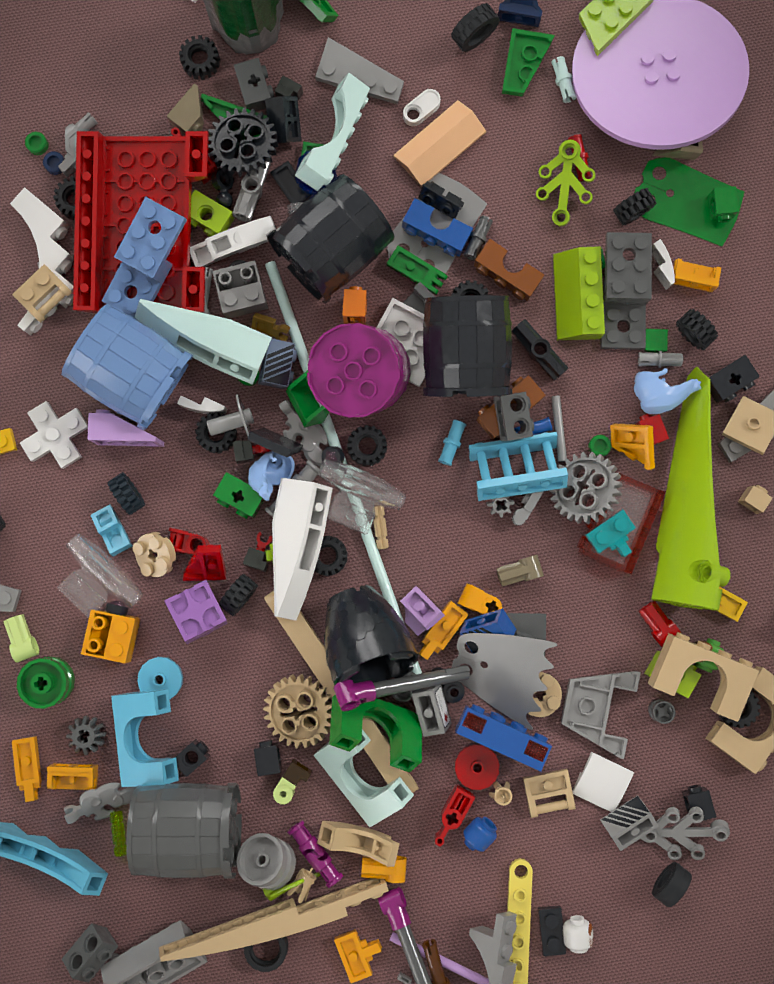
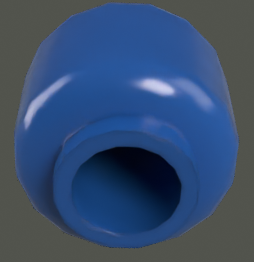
[463,817,497,852]

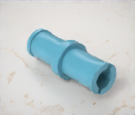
[438,420,466,466]

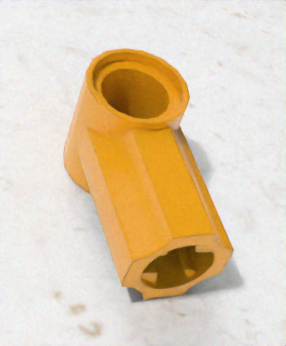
[361,855,407,883]

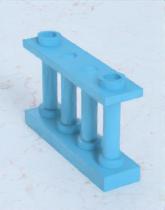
[469,432,568,501]

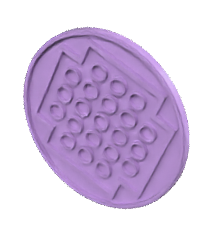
[572,0,749,150]

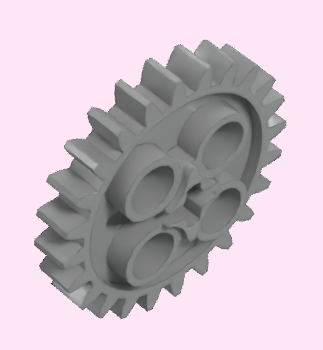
[549,452,623,524]

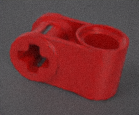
[169,527,210,554]

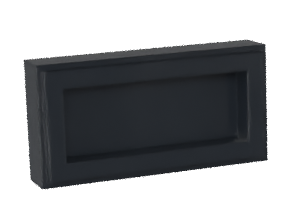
[270,161,312,210]

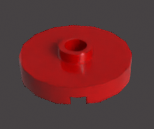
[455,744,500,790]

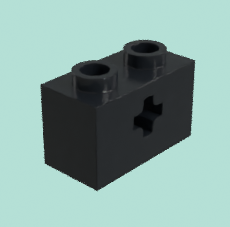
[709,354,760,403]

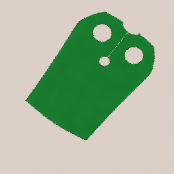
[634,157,745,247]

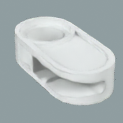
[403,89,441,127]

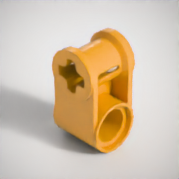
[458,583,502,614]

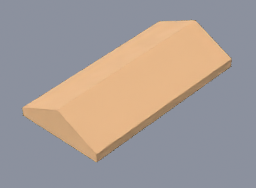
[393,100,486,188]

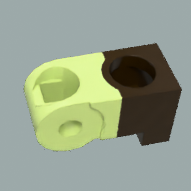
[273,759,312,804]

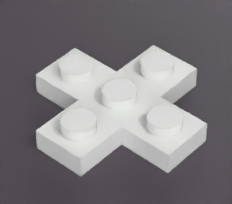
[20,401,88,469]

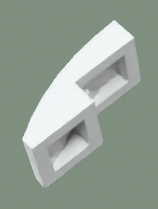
[652,239,675,290]
[177,396,228,414]

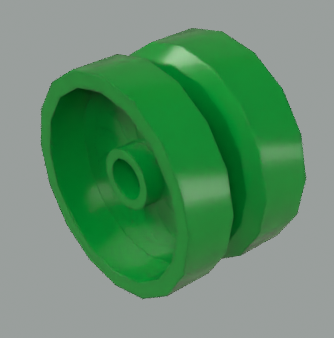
[16,657,75,709]

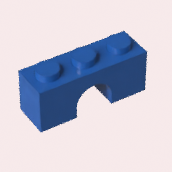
[402,198,473,257]

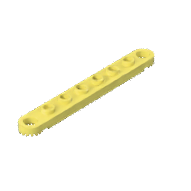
[507,858,533,984]

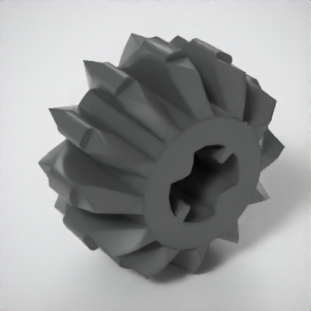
[66,715,106,755]

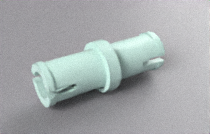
[551,56,576,103]

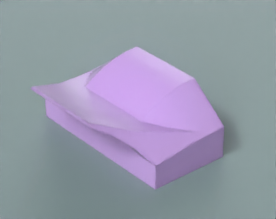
[400,586,445,636]

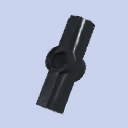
[512,319,569,381]

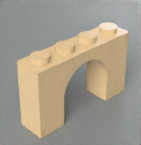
[648,632,759,722]
[705,666,774,774]

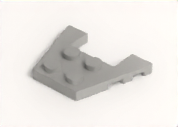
[560,671,641,759]

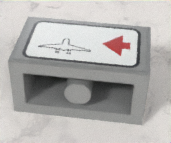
[412,685,452,737]

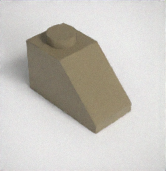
[167,83,204,136]

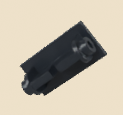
[418,181,464,219]

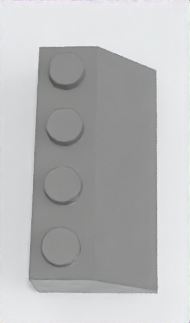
[101,920,208,984]

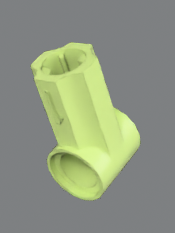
[3,614,39,663]

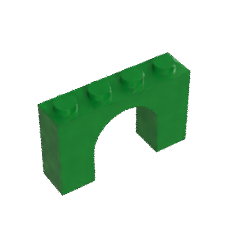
[329,695,422,773]

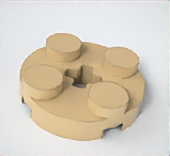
[133,532,176,577]
[528,672,562,717]

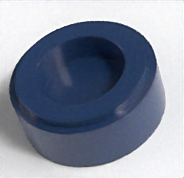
[43,151,65,175]

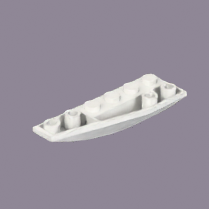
[272,478,333,620]

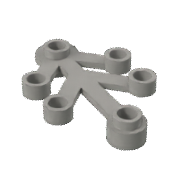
[640,807,730,860]

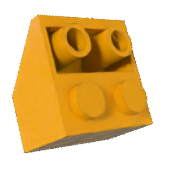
[81,609,141,663]

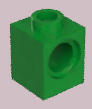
[708,186,739,223]

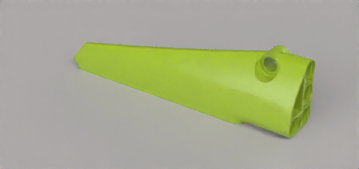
[651,367,730,611]

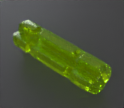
[109,811,127,857]

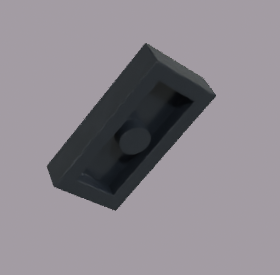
[538,905,566,956]

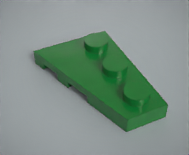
[502,28,555,97]

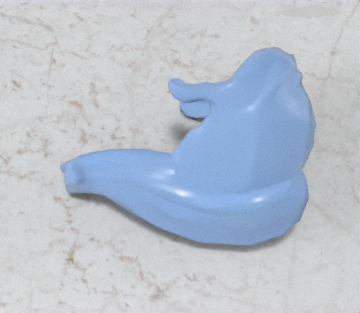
[634,368,701,414]
[248,451,295,501]

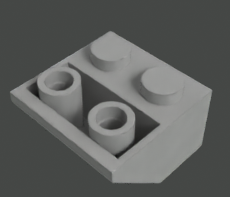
[212,260,268,319]

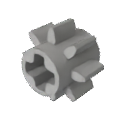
[486,496,515,518]

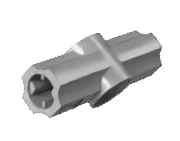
[232,161,271,222]

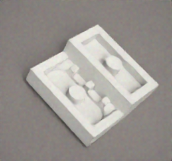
[572,752,634,812]

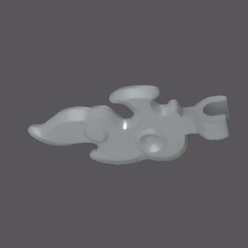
[279,400,327,472]
[64,782,137,824]

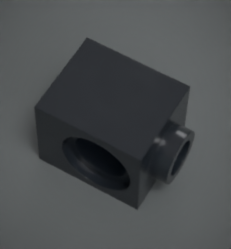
[175,739,210,777]
[254,740,282,776]
[682,785,716,821]

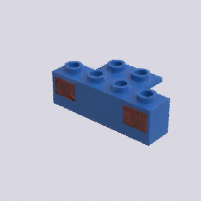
[455,704,552,772]

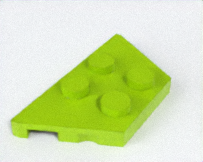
[579,0,653,56]

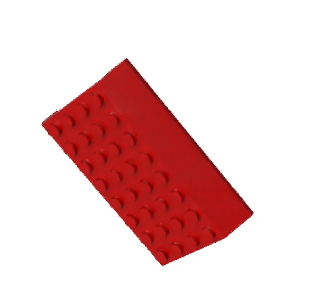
[73,131,209,313]

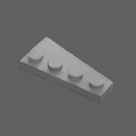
[315,37,404,105]

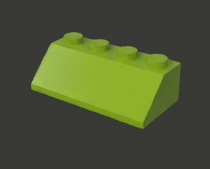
[553,246,605,341]

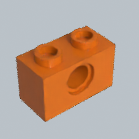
[342,286,367,325]

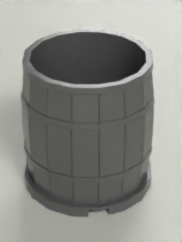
[126,783,242,879]

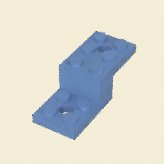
[102,197,187,320]

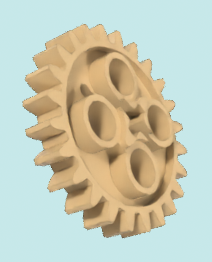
[263,674,332,748]

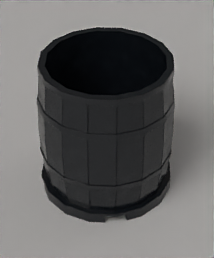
[266,174,395,304]
[423,295,513,397]

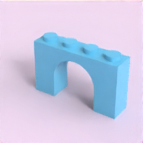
[111,689,179,787]

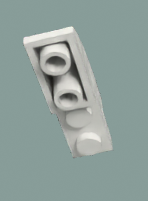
[190,216,276,267]

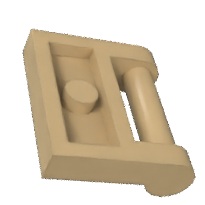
[12,264,73,323]
[523,768,576,818]

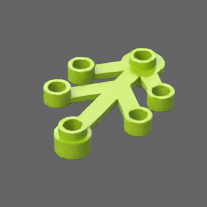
[536,140,596,227]

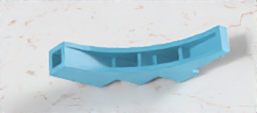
[0,822,108,896]

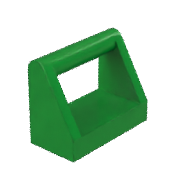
[286,370,329,428]

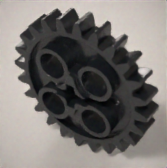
[208,107,278,177]

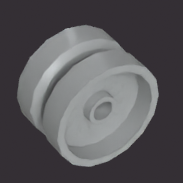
[236,833,296,890]

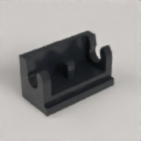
[265,96,302,143]

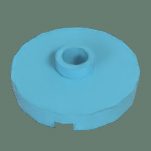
[137,657,183,699]

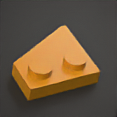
[610,424,655,470]

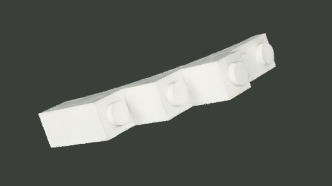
[10,187,74,336]

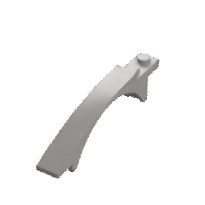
[469,911,517,984]

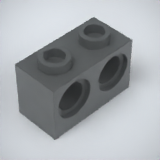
[493,392,534,441]
[62,923,118,983]

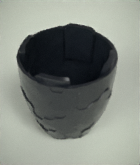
[324,585,419,686]

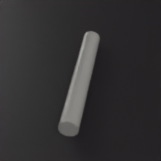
[551,396,567,462]

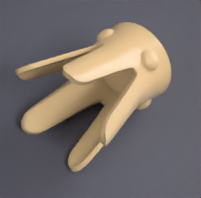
[489,781,512,806]
[287,868,317,903]

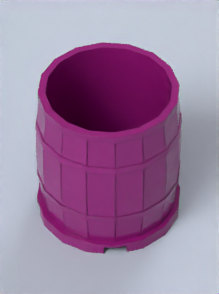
[307,323,411,418]

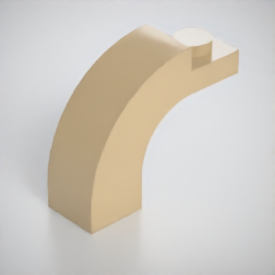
[317,821,399,867]

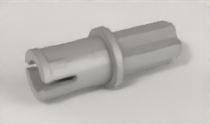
[638,351,683,368]

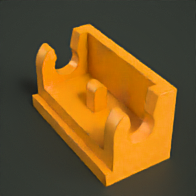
[673,258,721,292]
[47,763,98,790]

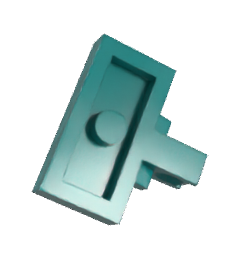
[585,509,636,557]

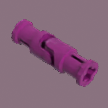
[287,820,344,888]

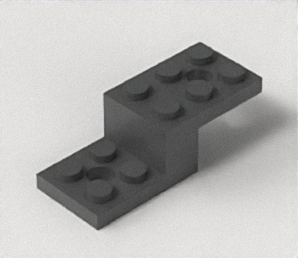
[600,232,652,350]

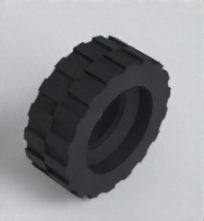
[451,3,500,52]

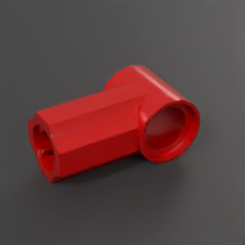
[638,601,681,647]

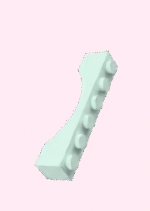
[295,73,370,191]

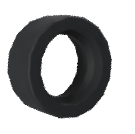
[244,936,288,972]

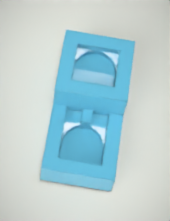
[91,505,133,556]

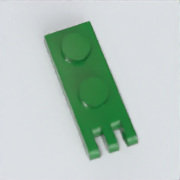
[386,245,448,295]

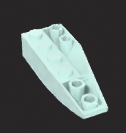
[135,299,272,384]

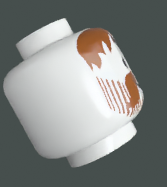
[563,915,594,953]

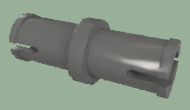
[463,216,493,261]

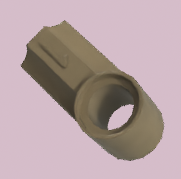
[496,555,544,587]

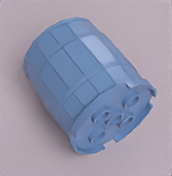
[61,304,193,430]

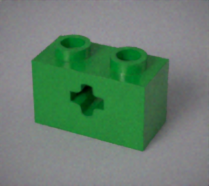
[213,472,264,519]

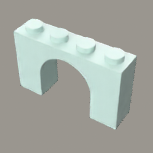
[314,729,414,827]

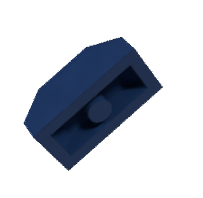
[498,0,542,27]

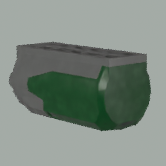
[203,0,284,54]

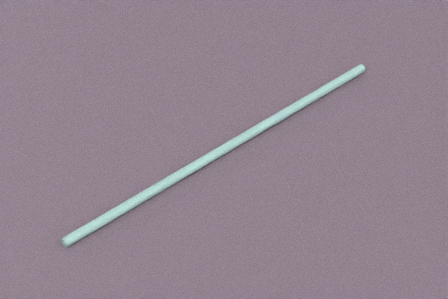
[265,261,422,674]

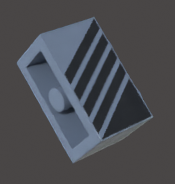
[258,339,297,389]

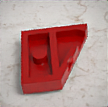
[183,545,226,581]

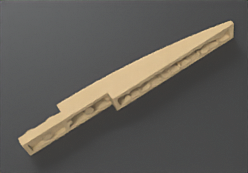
[159,878,389,962]

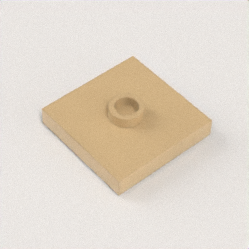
[722,396,774,455]

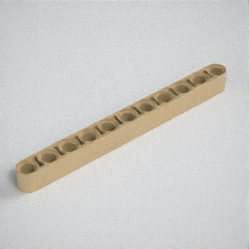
[264,590,419,793]

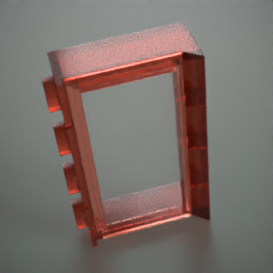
[577,471,666,574]

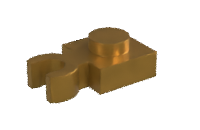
[251,313,290,342]

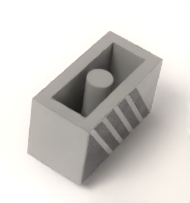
[600,795,659,851]

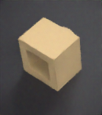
[738,485,772,514]

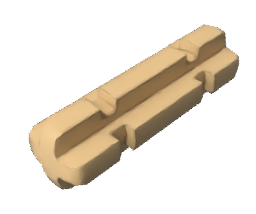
[372,506,389,550]

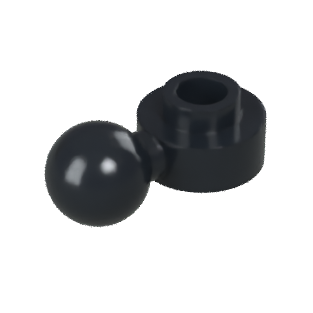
[211,168,234,209]
[431,667,465,703]

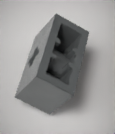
[234,58,274,112]

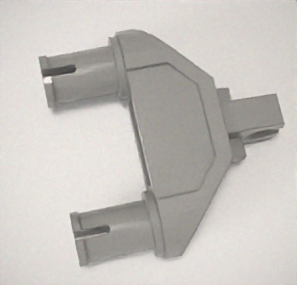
[58,112,98,177]

